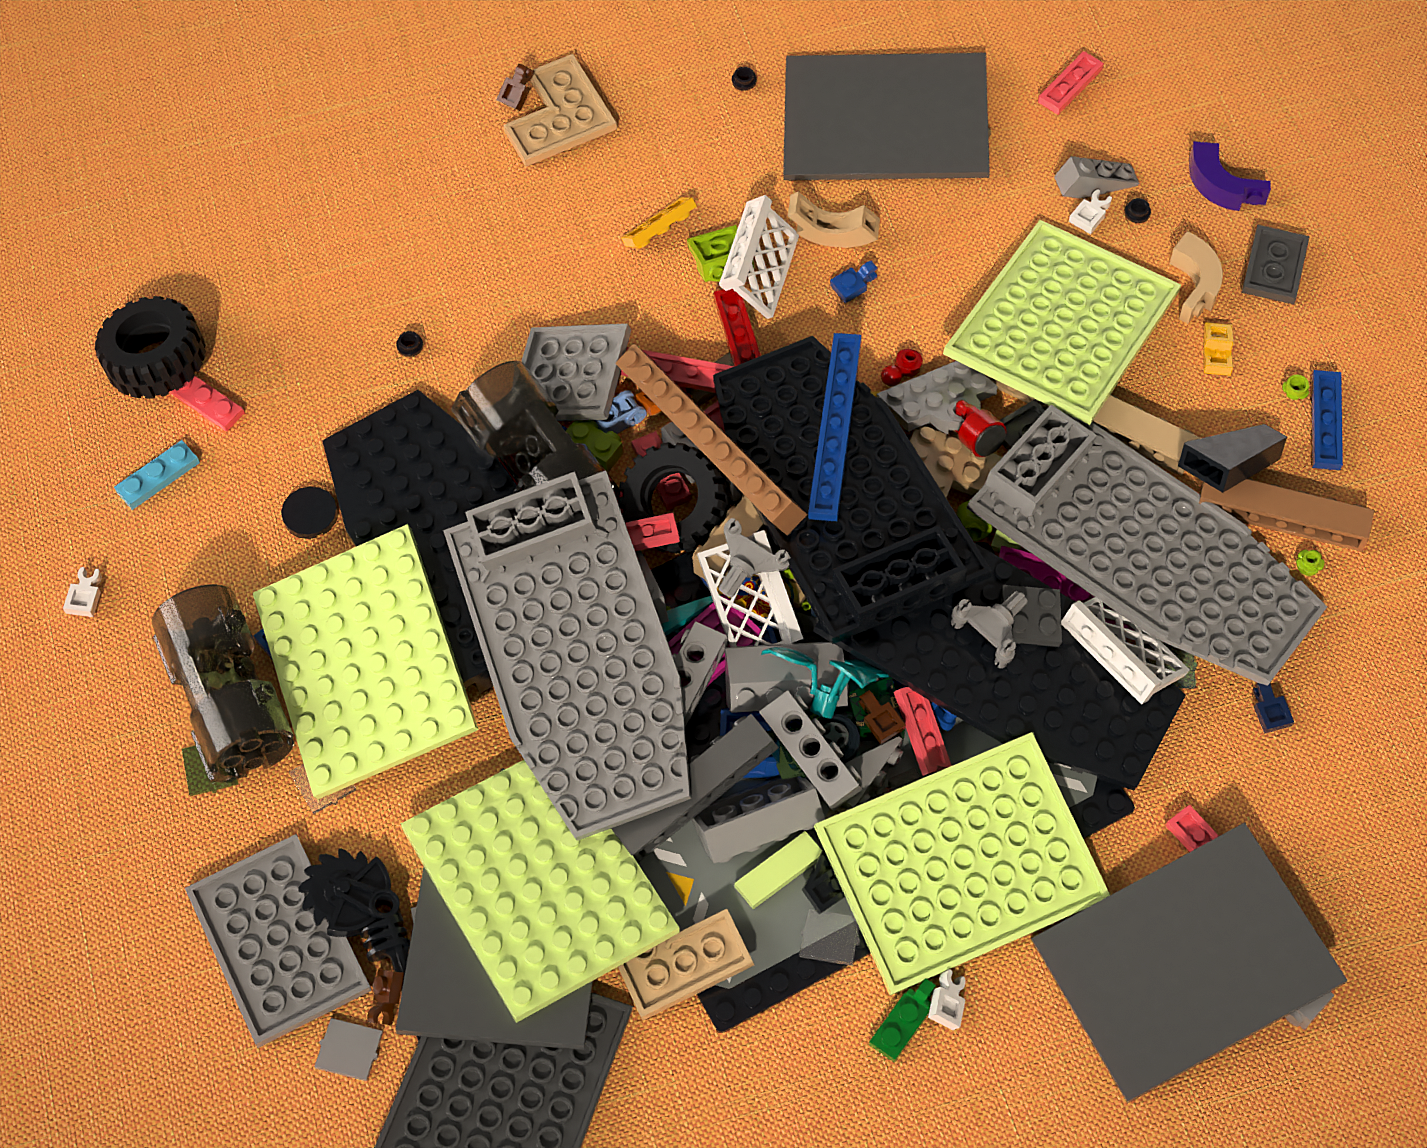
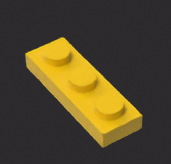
[621,197,697,249]

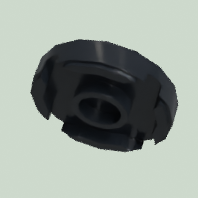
[281,486,338,539]

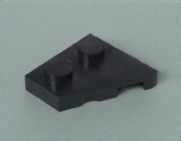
[802,848,845,915]

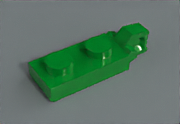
[869,978,936,1063]

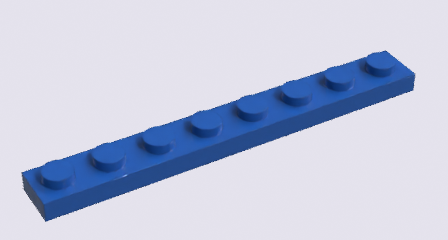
[808,333,862,521]

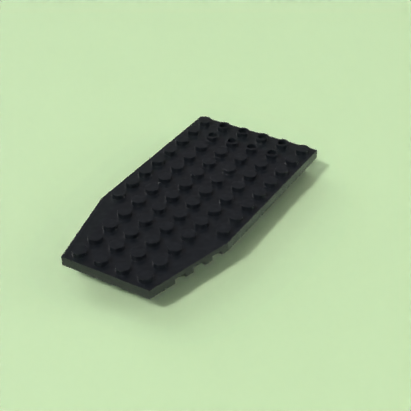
[713,336,992,644]
[322,390,521,694]
[813,543,1186,791]

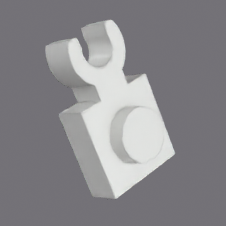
[1069,190,1112,234]
[63,567,102,617]
[928,969,966,1030]

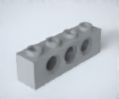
[672,621,728,727]
[759,690,862,811]

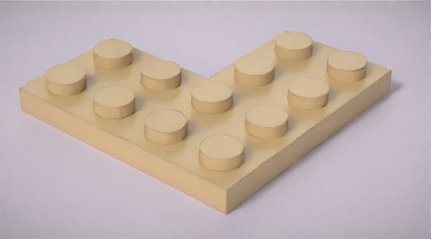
[503,54,617,167]
[910,425,1002,497]
[618,909,754,1020]

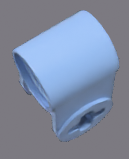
[594,390,647,434]

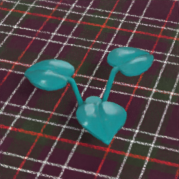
[761,647,889,718]

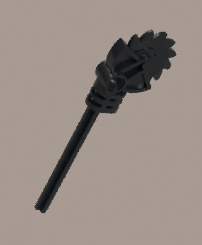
[298,848,421,1043]

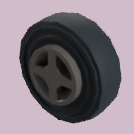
[807,714,860,767]

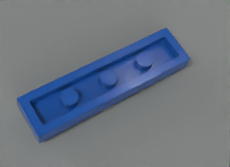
[1312,370,1343,470]

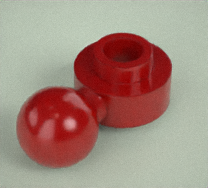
[881,349,923,386]

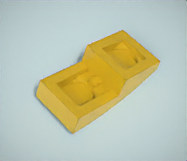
[1203,322,1233,376]

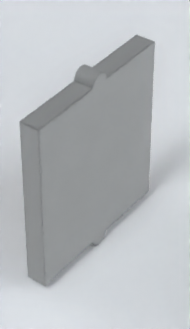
[314,1018,383,1082]

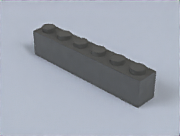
[611,714,779,862]

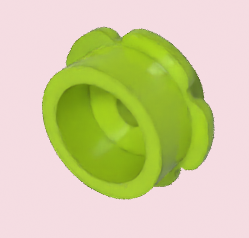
[1282,375,1309,400]
[1296,549,1325,576]

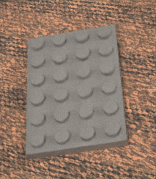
[185,834,372,1048]

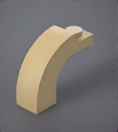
[788,192,880,248]
[1170,231,1223,324]

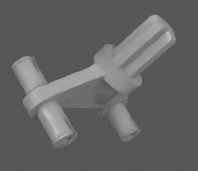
[719,518,790,597]
[951,591,1028,668]

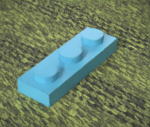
[114,440,200,510]

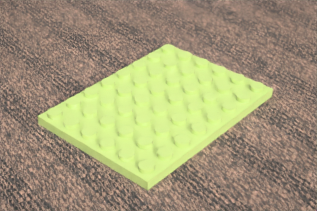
[943,220,1181,425]
[253,524,479,799]
[814,732,1110,995]
[401,760,679,1023]

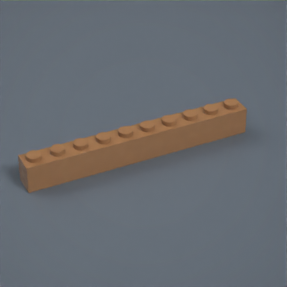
[615,343,807,535]

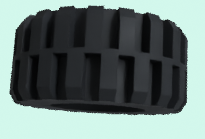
[95,296,206,399]
[618,442,731,554]

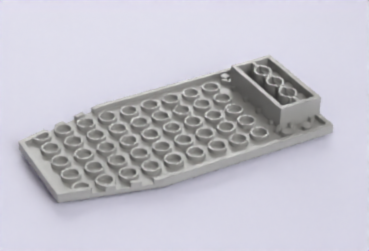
[967,405,1327,686]
[443,471,691,841]

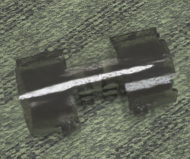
[451,360,621,500]
[151,584,295,783]

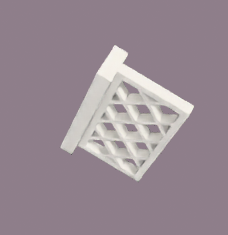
[719,195,799,319]
[697,530,803,647]
[1061,597,1190,704]

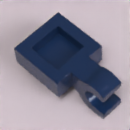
[1253,683,1294,734]

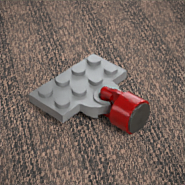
[876,361,1006,457]

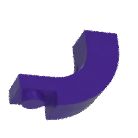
[1189,141,1271,211]

